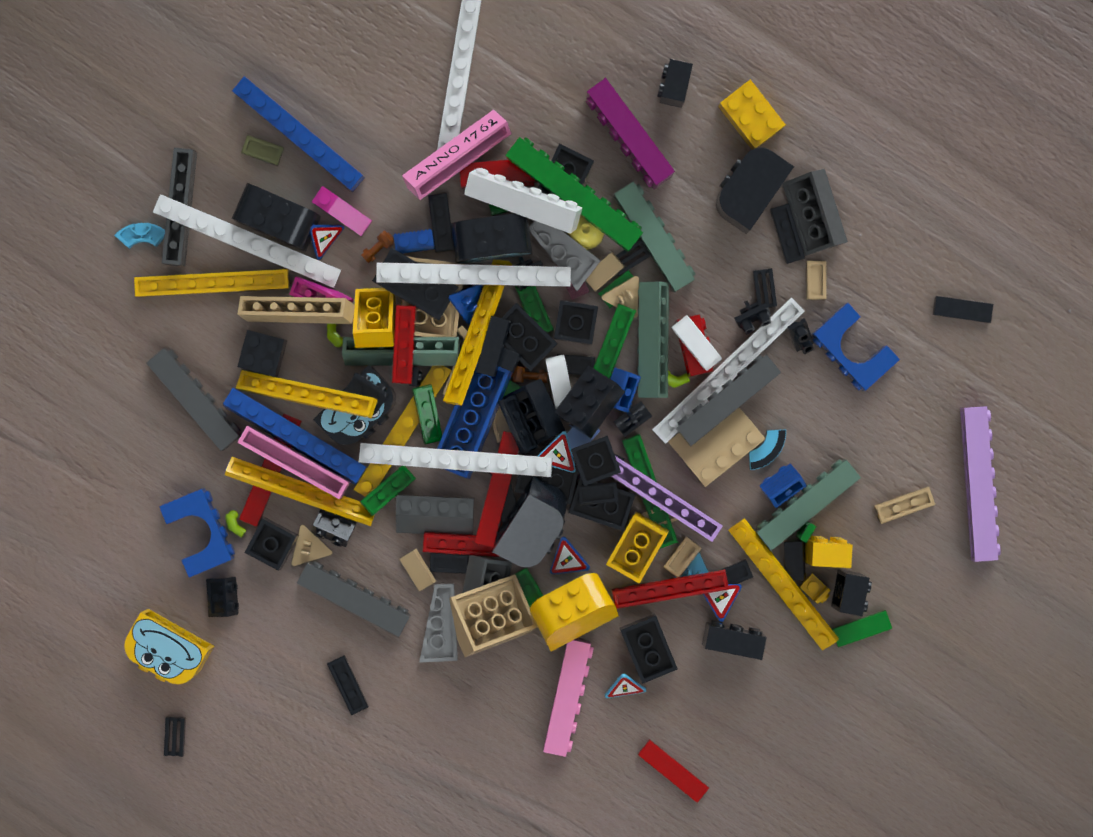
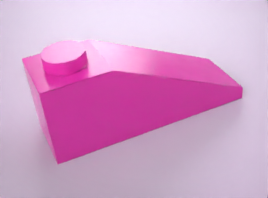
[312,186,372,237]
[289,277,354,303]

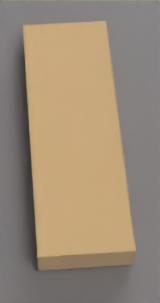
[874,487,935,524]

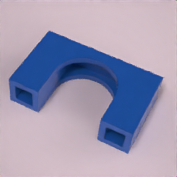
[811,303,900,391]
[159,488,235,577]

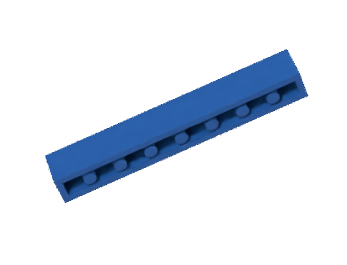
[232,76,365,192]
[223,388,366,485]

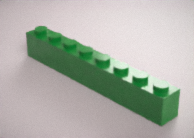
[505,137,643,252]

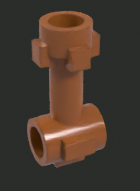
[361,230,394,263]
[511,366,548,383]

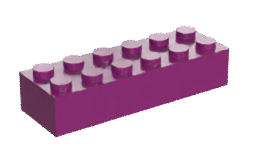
[585,77,675,190]

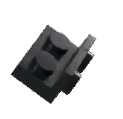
[344,371,389,413]
[311,509,357,547]
[206,577,239,617]

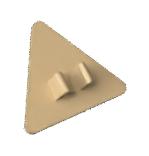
[601,276,639,318]
[292,525,332,566]

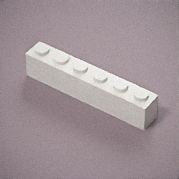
[464,168,583,234]

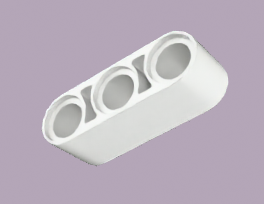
[671,315,722,371]
[545,355,571,409]

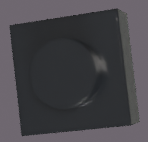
[409,367,423,387]

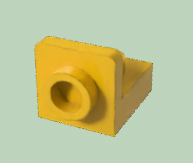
[799,573,831,604]

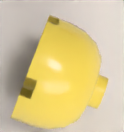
[567,216,604,250]

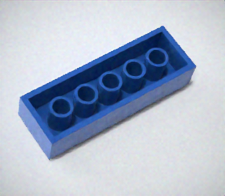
[437,359,513,479]

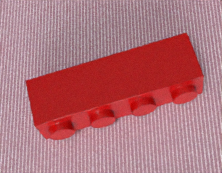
[460,160,538,189]

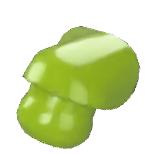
[668,371,690,388]
[225,510,247,538]

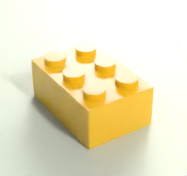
[718,79,786,150]
[353,288,396,348]
[606,512,669,584]
[805,536,853,568]

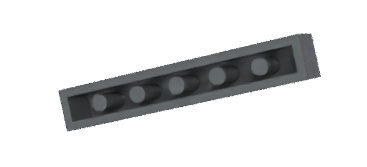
[162,148,197,267]
[146,348,241,451]
[676,354,781,447]
[297,561,411,637]

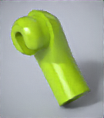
[327,324,343,348]

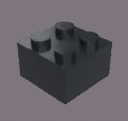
[657,59,693,108]
[554,300,598,345]
[237,330,287,377]
[571,435,621,486]
[244,517,299,571]

